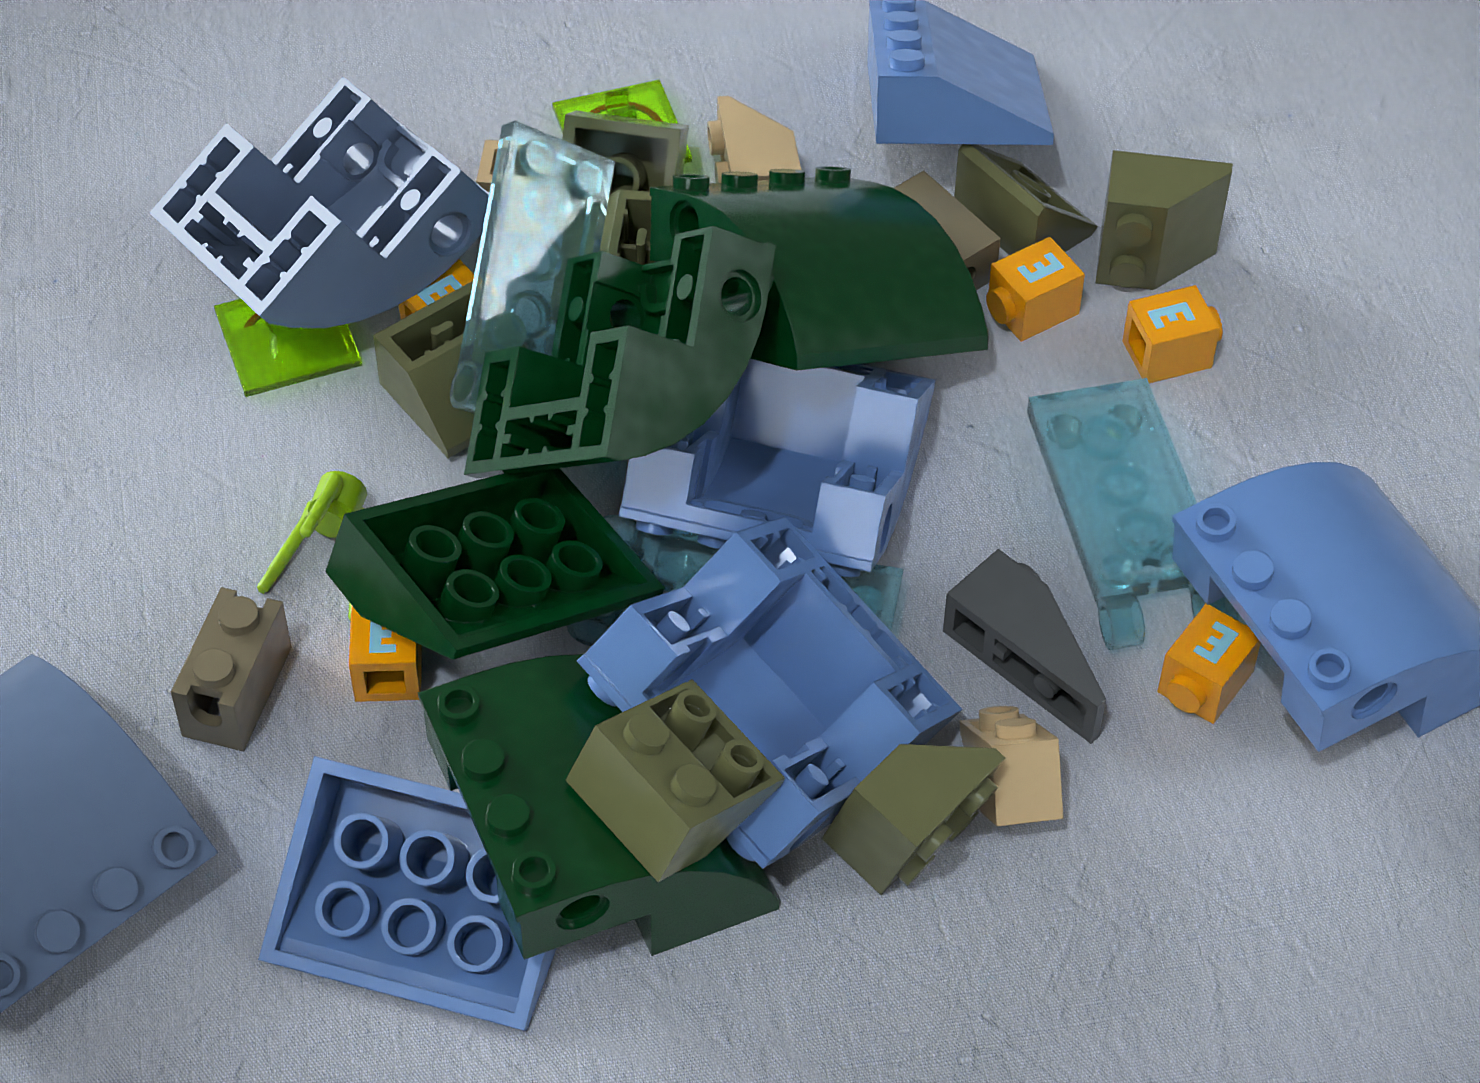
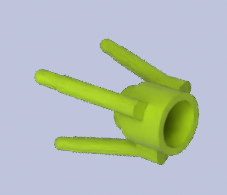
[257,471,368,622]

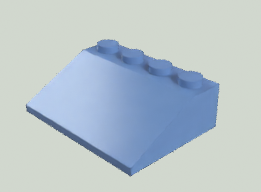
[867,0,1054,145]
[258,756,557,1031]

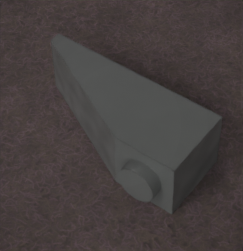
[943,549,1106,744]

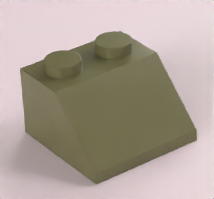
[552,110,689,232]
[1095,150,1233,290]

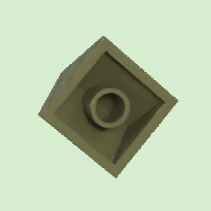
[954,144,1098,255]

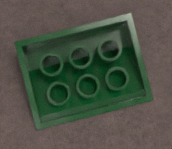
[325,468,665,660]

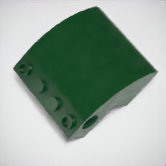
[650,166,988,371]
[464,226,776,478]
[418,654,779,960]

